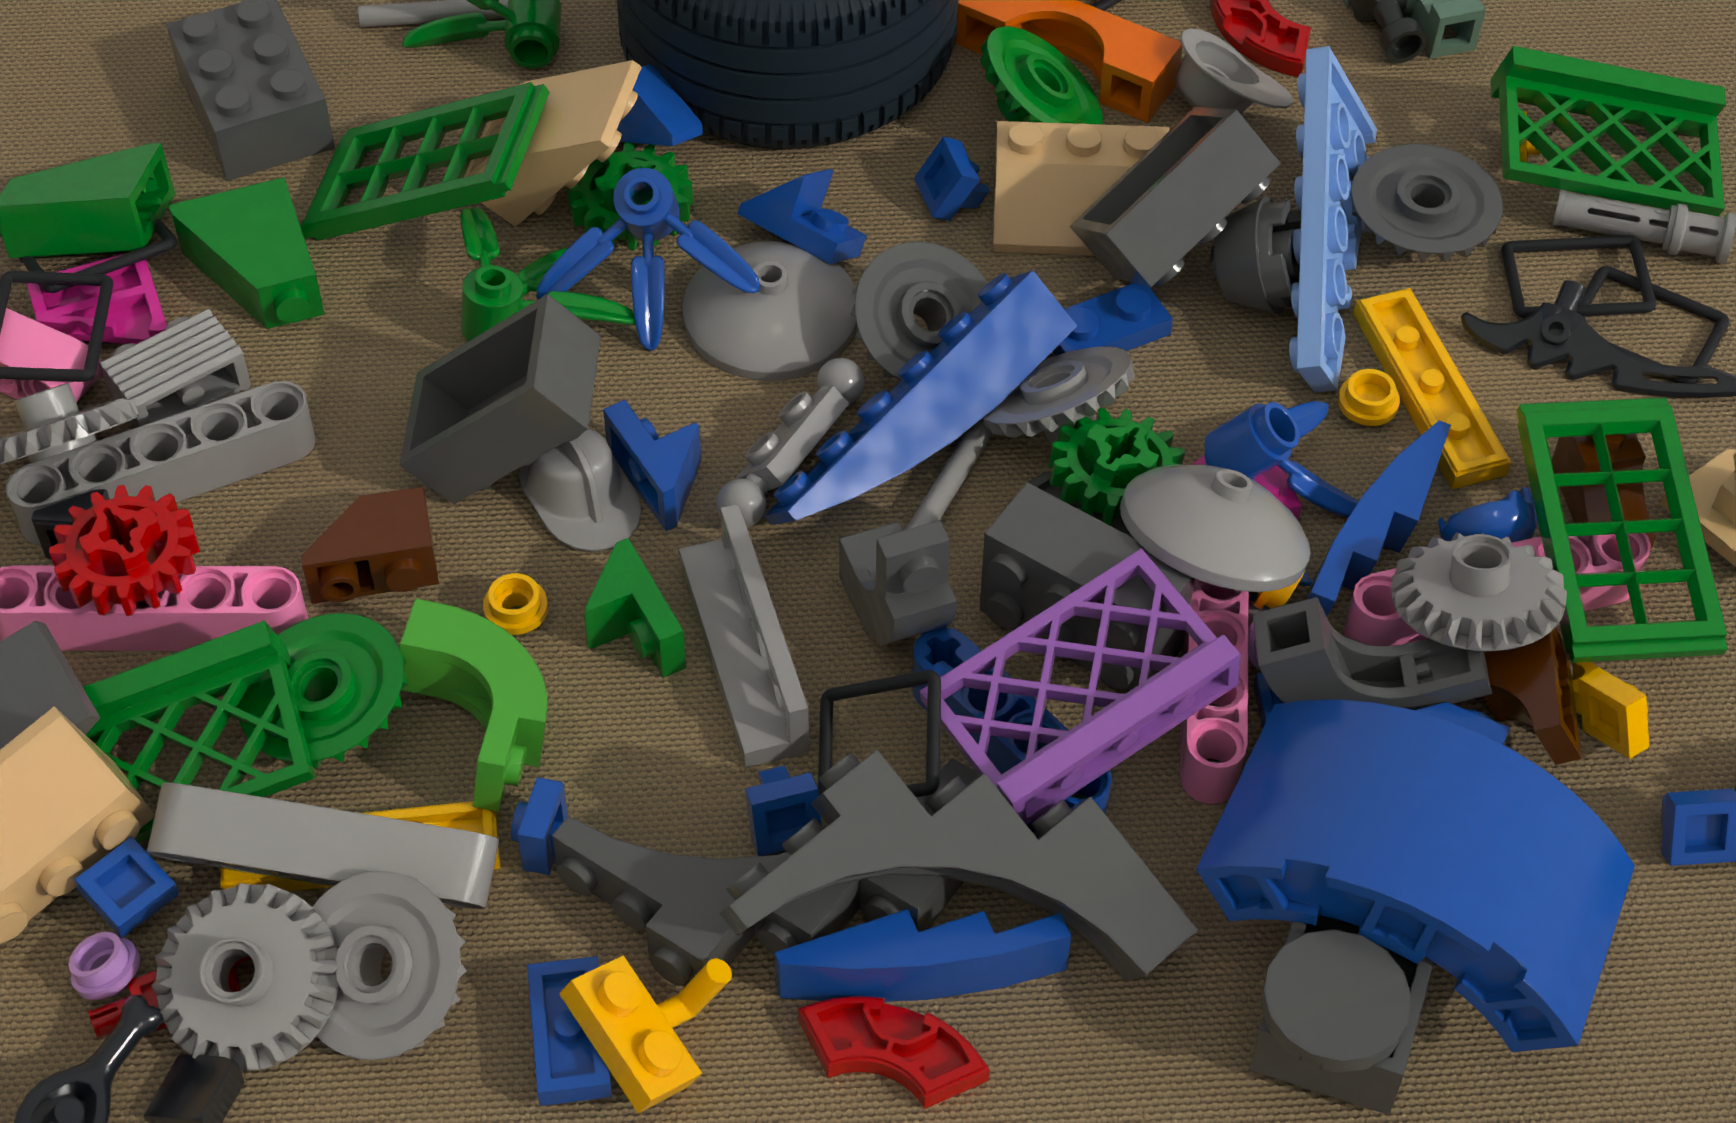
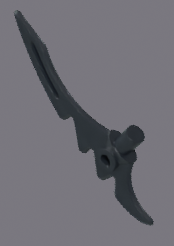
[1461,280,1736,398]

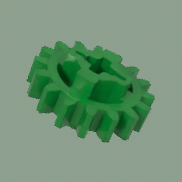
[567,142,693,250]
[1048,408,1185,526]

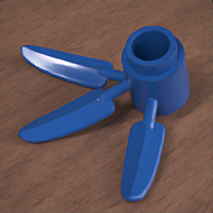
[536,168,760,351]
[1204,401,1359,586]

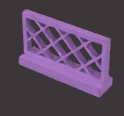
[920,548,1241,825]

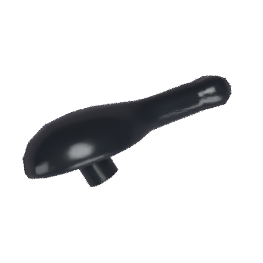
[14,994,164,1123]

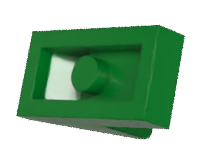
[584,538,686,678]

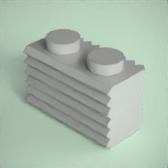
[99,309,251,428]

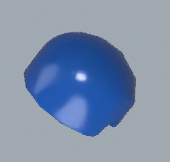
[1438,486,1537,543]

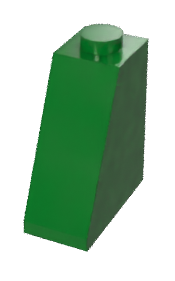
[0,142,176,258]
[169,177,325,329]

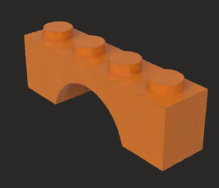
[955,0,1183,123]

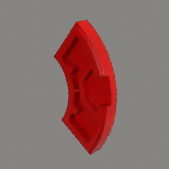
[1210,0,1311,77]
[798,996,990,1109]

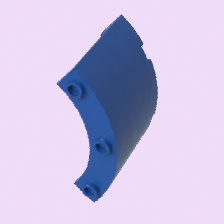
[1196,699,1635,1052]

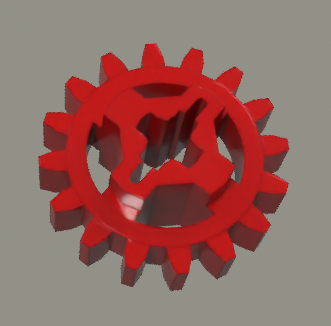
[49,485,200,616]

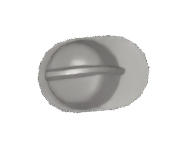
[1175,28,1293,114]
[519,428,641,552]

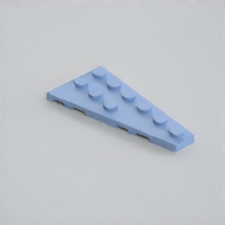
[1289,46,1377,393]

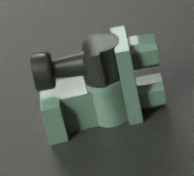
[1343,0,1486,63]

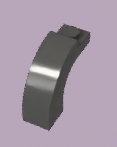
[839,520,957,645]
[1253,597,1492,710]

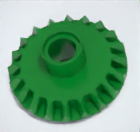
[980,26,1103,125]
[237,613,409,769]

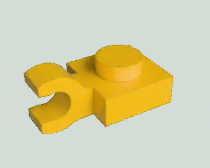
[1572,662,1650,759]

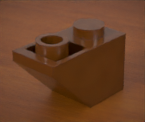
[301,486,439,604]

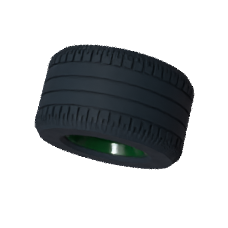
[617,0,958,149]

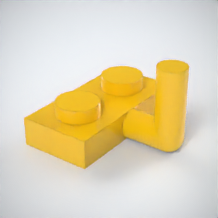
[559,955,732,1114]

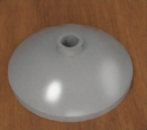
[682,241,857,381]
[1120,465,1310,592]

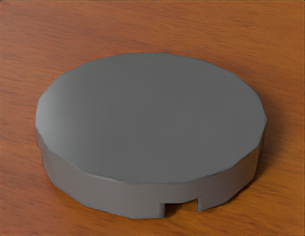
[1261,929,1412,1073]

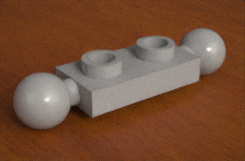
[716,358,865,528]

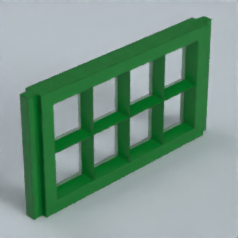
[301,82,550,241]
[1516,398,1728,663]

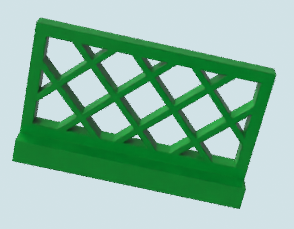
[1490,46,1726,216]
[83,620,316,843]

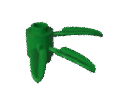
[402,0,562,68]
[460,207,635,342]

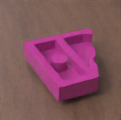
[26,254,167,344]

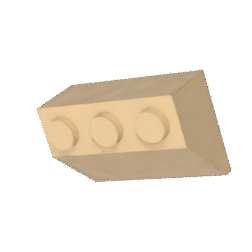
[993,121,1169,256]
[0,706,155,944]

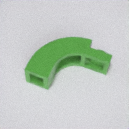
[400,598,547,812]

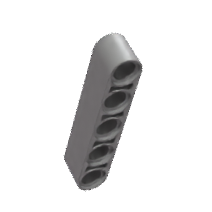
[6,381,316,545]
[147,783,499,909]

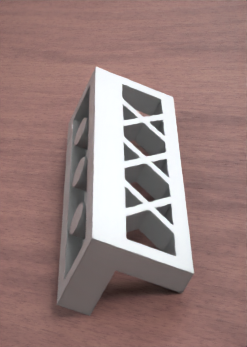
[679,504,809,768]

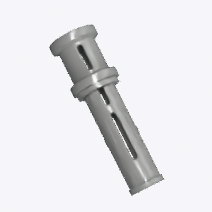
[1552,189,1736,265]

